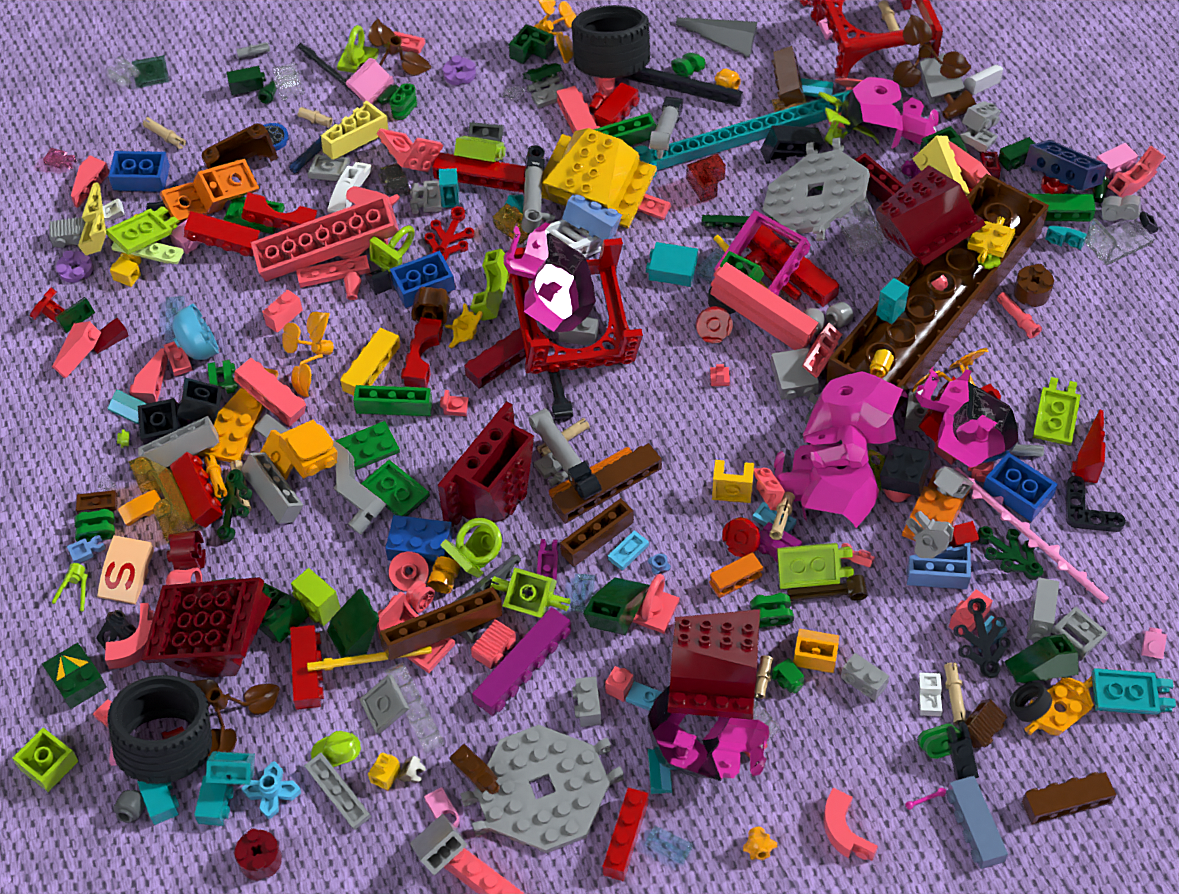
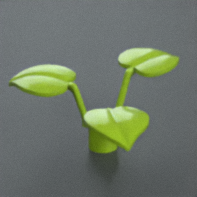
[818,92,879,145]

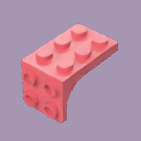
[377,128,443,172]
[377,592,455,673]

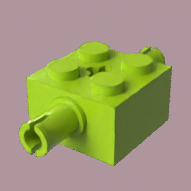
[490,567,571,618]

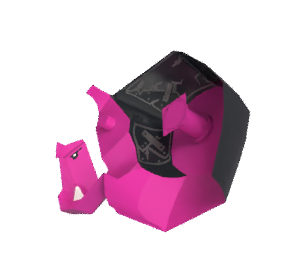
[841,77,939,149]
[504,222,596,332]
[915,366,1019,468]
[648,685,769,781]

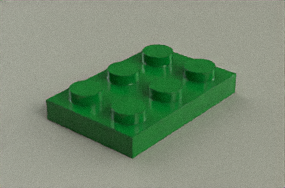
[223,196,285,234]
[335,421,400,471]
[361,460,430,517]

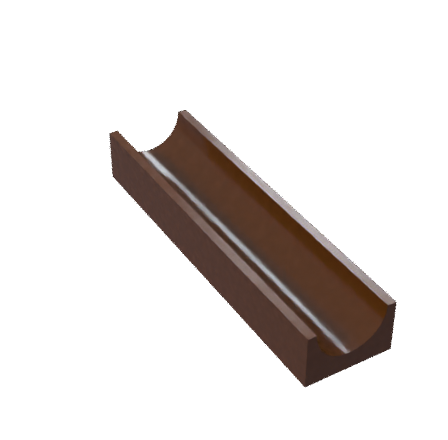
[825,173,1049,416]

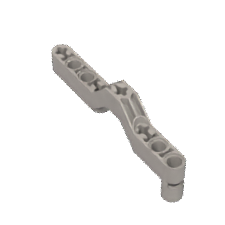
[254,413,386,535]

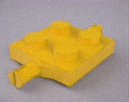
[967,216,1015,263]

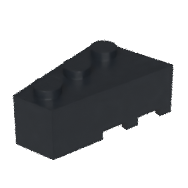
[760,125,824,164]

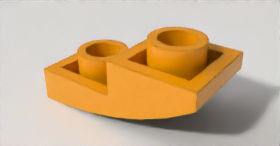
[118,490,164,526]

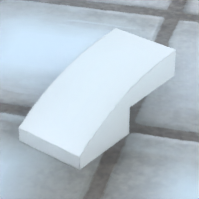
[103,199,125,221]
[919,673,942,716]

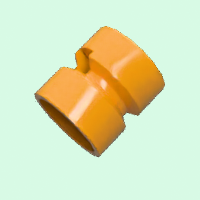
[427,556,460,594]

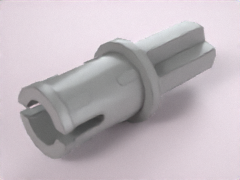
[236,42,270,60]

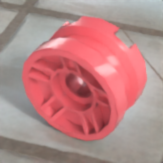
[405,580,435,613]

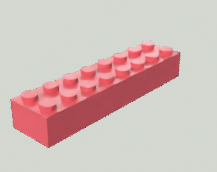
[251,194,399,281]

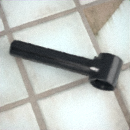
[548,371,573,420]

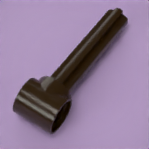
[787,575,868,601]

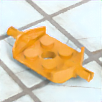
[1024,676,1094,736]

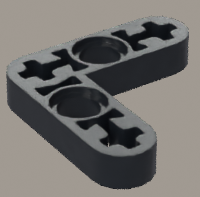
[1066,476,1126,532]

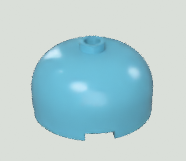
[173,304,219,360]

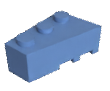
[562,194,622,243]
[907,543,971,589]

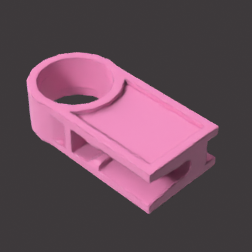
[424,787,459,828]

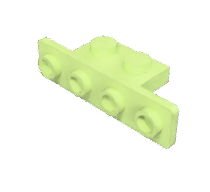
[111,242,184,264]

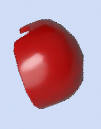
[1041,175,1068,194]

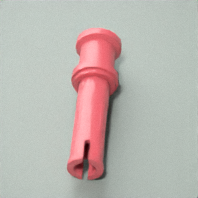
[996,292,1042,339]

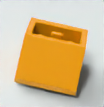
[793,628,840,673]

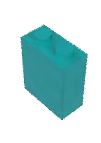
[646,242,698,287]

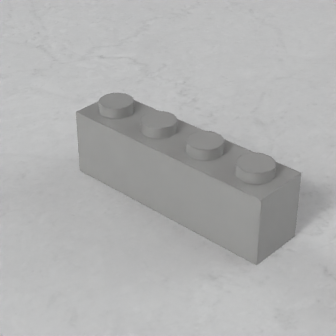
[138,416,219,475]
[241,452,303,523]

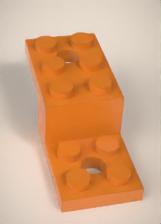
[160,159,260,224]
[902,469,971,541]

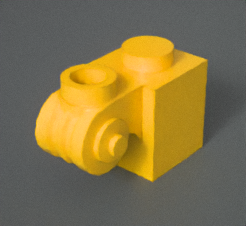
[110,252,142,287]

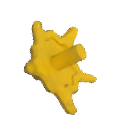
[445,303,483,348]

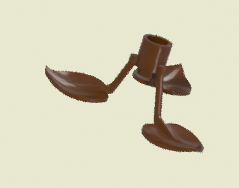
[893,14,971,88]
[356,19,432,76]
[190,679,280,756]

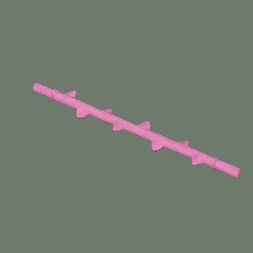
[955,467,1109,604]

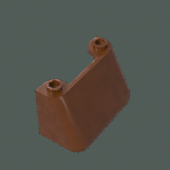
[201,123,278,170]

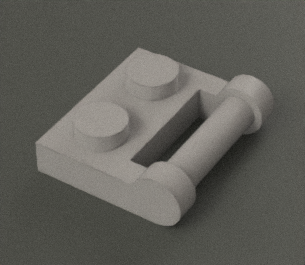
[959,127,998,152]
[1051,607,1108,659]

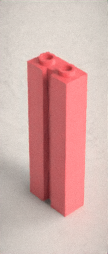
[710,262,818,350]

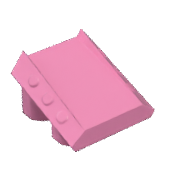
[346,58,394,104]

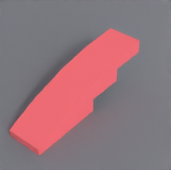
[802,323,842,378]

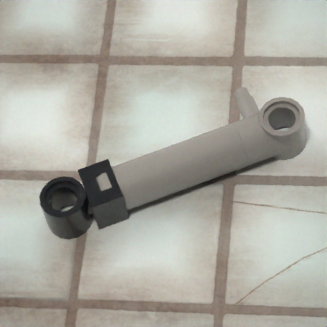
[650,96,683,159]
[521,145,555,234]
[528,408,602,500]

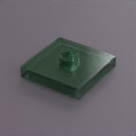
[132,55,170,88]

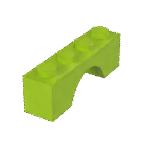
[470,248,508,321]

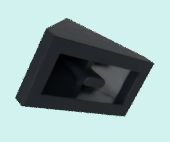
[365,268,392,295]

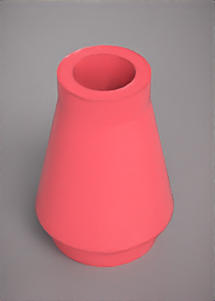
[344,272,362,300]

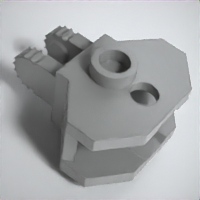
[906,511,954,559]

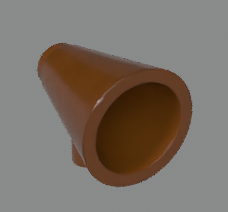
[942,90,976,120]

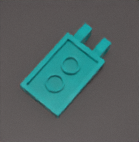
[1091,668,1176,715]

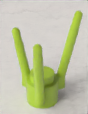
[52,563,88,612]

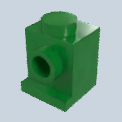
[771,658,804,693]

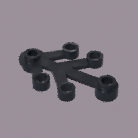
[953,598,1011,678]

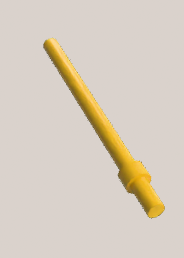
[307,645,432,671]

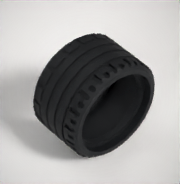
[571,5,650,78]
[107,675,212,784]

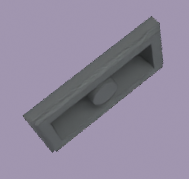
[468,122,505,142]

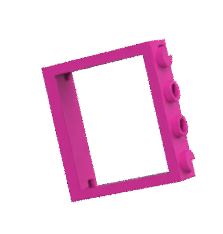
[714,210,811,296]

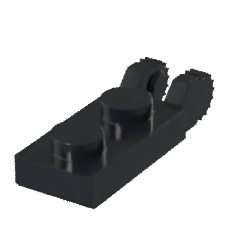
[946,722,979,781]

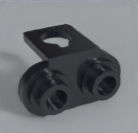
[96,610,136,650]

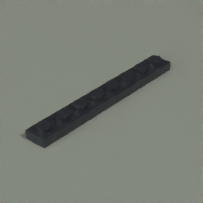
[621,67,743,107]

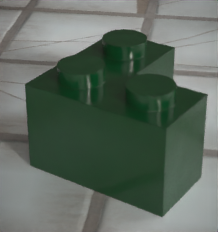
[508,24,555,64]

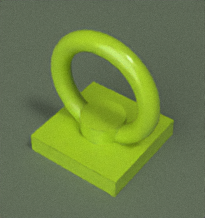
[337,25,379,73]
[370,225,415,275]
[440,518,502,578]

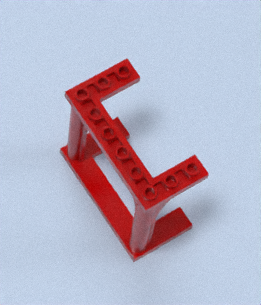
[811,0,943,78]
[507,238,643,374]

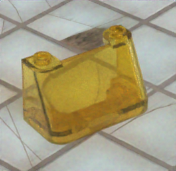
[129,457,200,544]

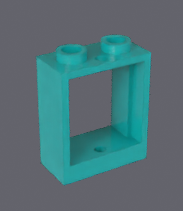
[206,751,255,785]

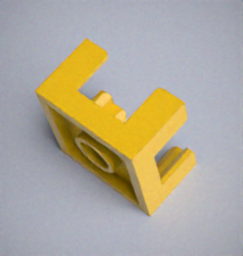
[712,460,754,503]

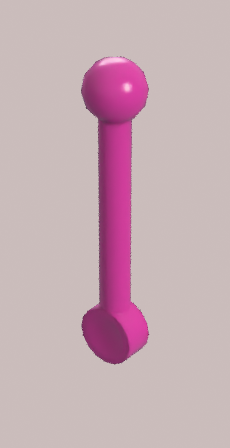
[905,788,946,809]

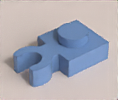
[67,535,106,563]

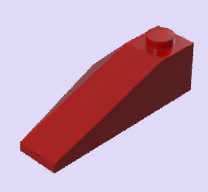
[1071,409,1106,483]

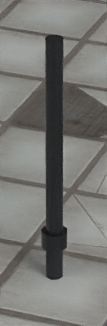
[297,43,361,100]

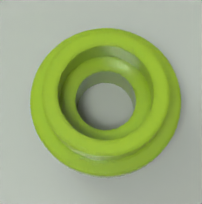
[117,429,130,448]

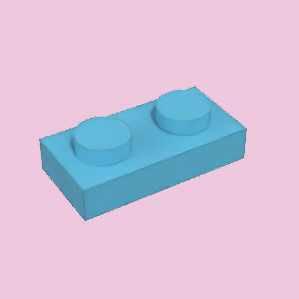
[752,502,797,533]
[608,530,649,571]

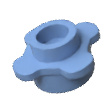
[648,554,671,574]

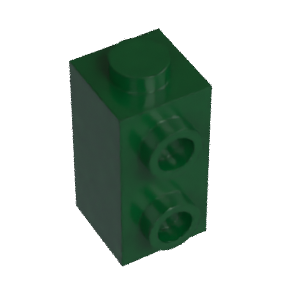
[226,65,266,95]
[998,137,1035,171]

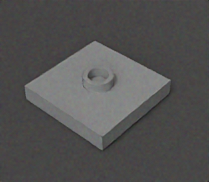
[308,155,350,181]
[359,674,409,734]

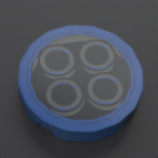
[264,123,289,151]

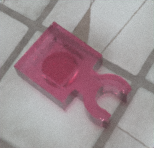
[43,148,77,169]

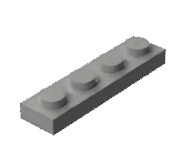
[304,753,371,831]

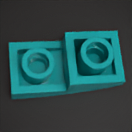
[1045,226,1087,250]

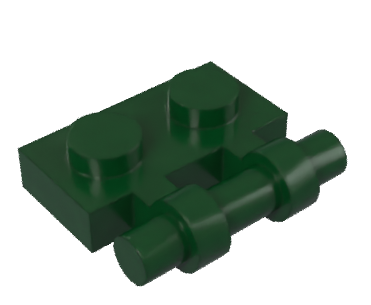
[522,63,562,83]

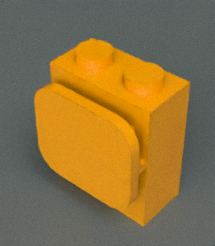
[279,419,338,478]

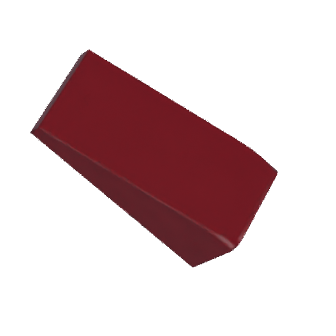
[980,151,1001,179]
[93,317,129,354]

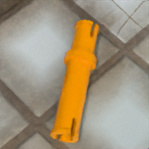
[204,455,227,498]

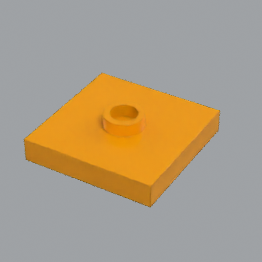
[260,430,293,480]

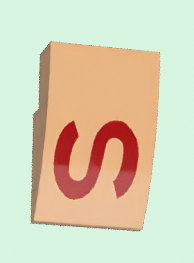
[97,535,154,605]

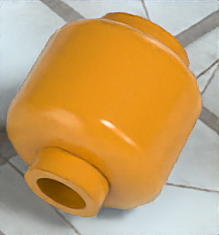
[715,68,741,90]

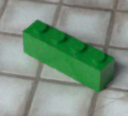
[593,113,656,146]
[1028,193,1095,221]
[353,385,433,416]

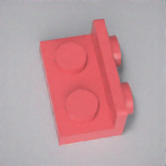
[753,468,785,511]

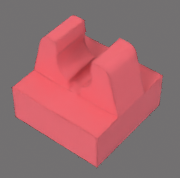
[710,364,730,386]

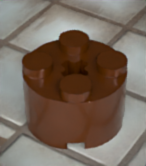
[1014,263,1054,307]
[411,287,451,324]

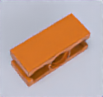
[709,552,763,598]

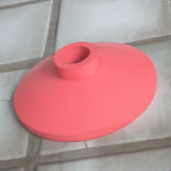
[835,78,863,91]
[389,551,429,591]

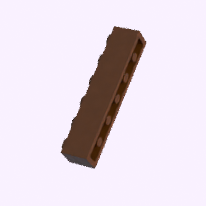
[552,443,662,524]
[380,587,502,661]

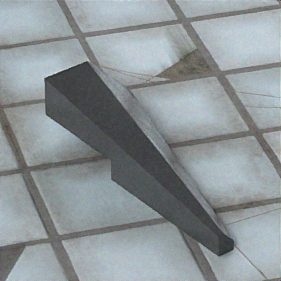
[676,17,758,58]
[452,554,521,644]

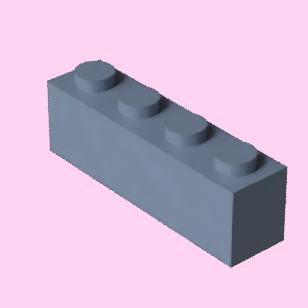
[946,776,1008,869]

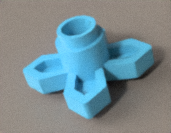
[242,761,301,819]

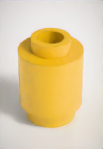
[870,349,894,378]

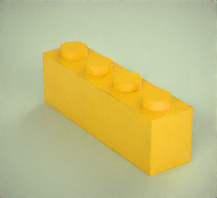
[340,328,401,396]

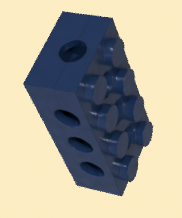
[1025,140,1108,191]

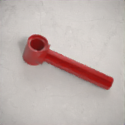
[744,248,802,300]

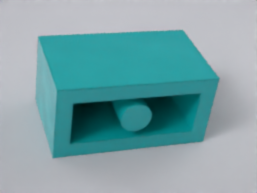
[439,168,459,208]
[876,278,909,324]
[194,776,234,826]
[137,781,180,825]

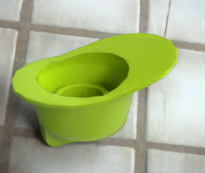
[465,526,494,568]
[311,731,361,767]

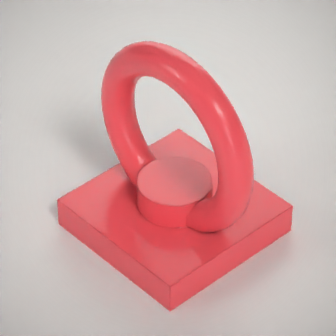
[632,574,679,634]

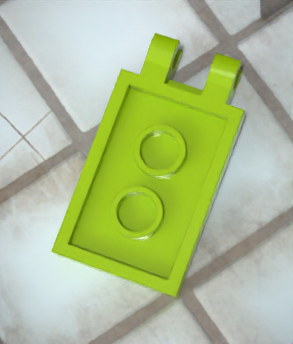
[106,207,179,255]
[1032,377,1081,446]
[777,543,854,589]

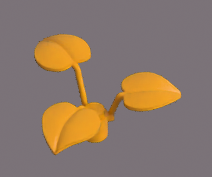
[534,0,576,64]
[282,312,334,397]
[912,347,989,393]

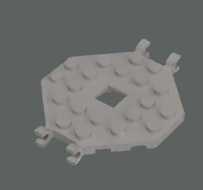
[763,138,870,245]
[460,725,624,853]

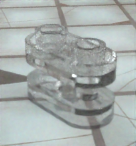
[105,56,141,88]

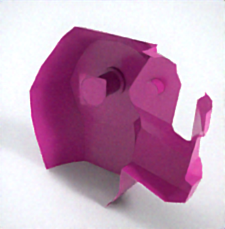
[803,371,909,468]
[774,443,879,528]

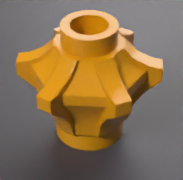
[743,827,777,860]

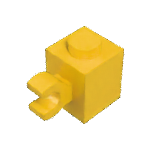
[368,752,401,791]

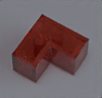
[686,153,726,202]

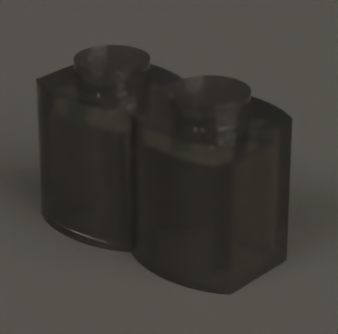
[378,163,410,197]

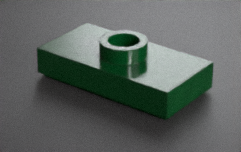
[55,297,96,333]

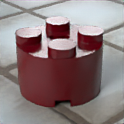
[167,531,206,570]
[234,828,282,880]

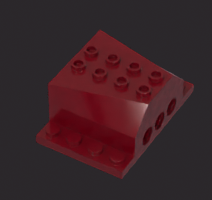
[876,165,986,266]
[438,401,534,528]
[142,577,272,678]
[668,609,760,720]

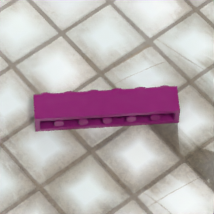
[472,607,571,716]

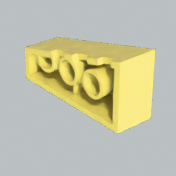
[321,100,388,160]
[913,136,970,196]

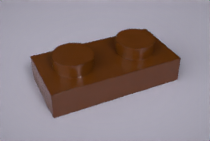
[76,490,117,514]

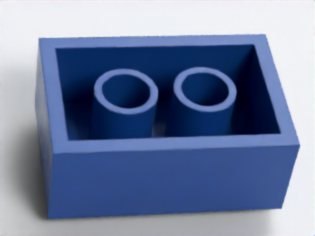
[108,151,170,192]
[390,251,455,308]
[983,453,1058,522]
[385,515,453,566]

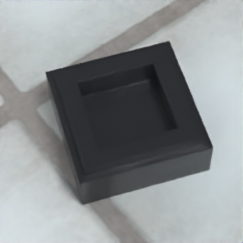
[1139,211,1159,233]

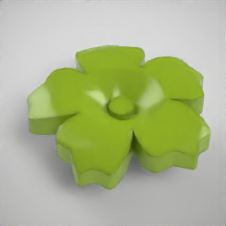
[978,254,1001,269]

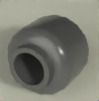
[114,790,146,823]

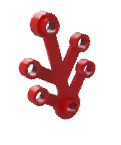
[424,206,474,261]

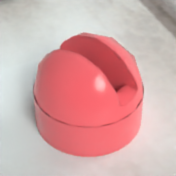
[931,274,948,291]

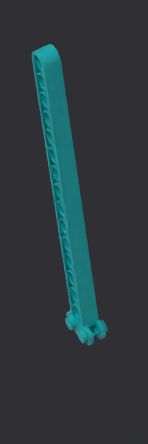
[634,90,851,178]

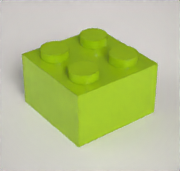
[291,568,340,626]
[12,727,79,792]

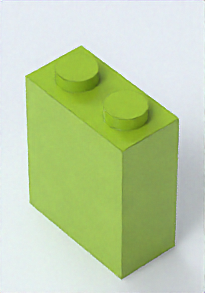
[454,136,506,162]

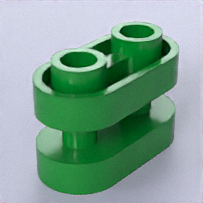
[671,52,706,77]
[390,83,417,120]
[207,360,238,394]
[74,509,115,542]
[750,593,794,628]
[917,724,961,759]

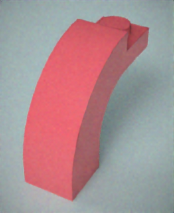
[1107,146,1166,197]
[105,603,155,669]
[824,788,878,861]

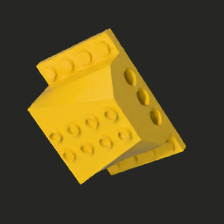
[542,128,657,229]

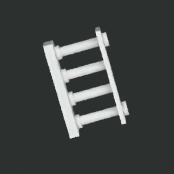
[546,219,602,257]

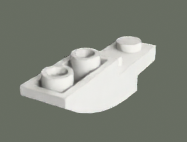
[327,162,372,213]

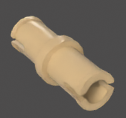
[298,107,333,128]
[754,656,773,699]

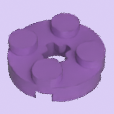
[443,55,476,85]
[56,250,93,283]

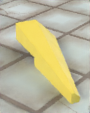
[78,182,106,256]

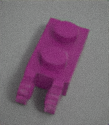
[537,539,558,589]

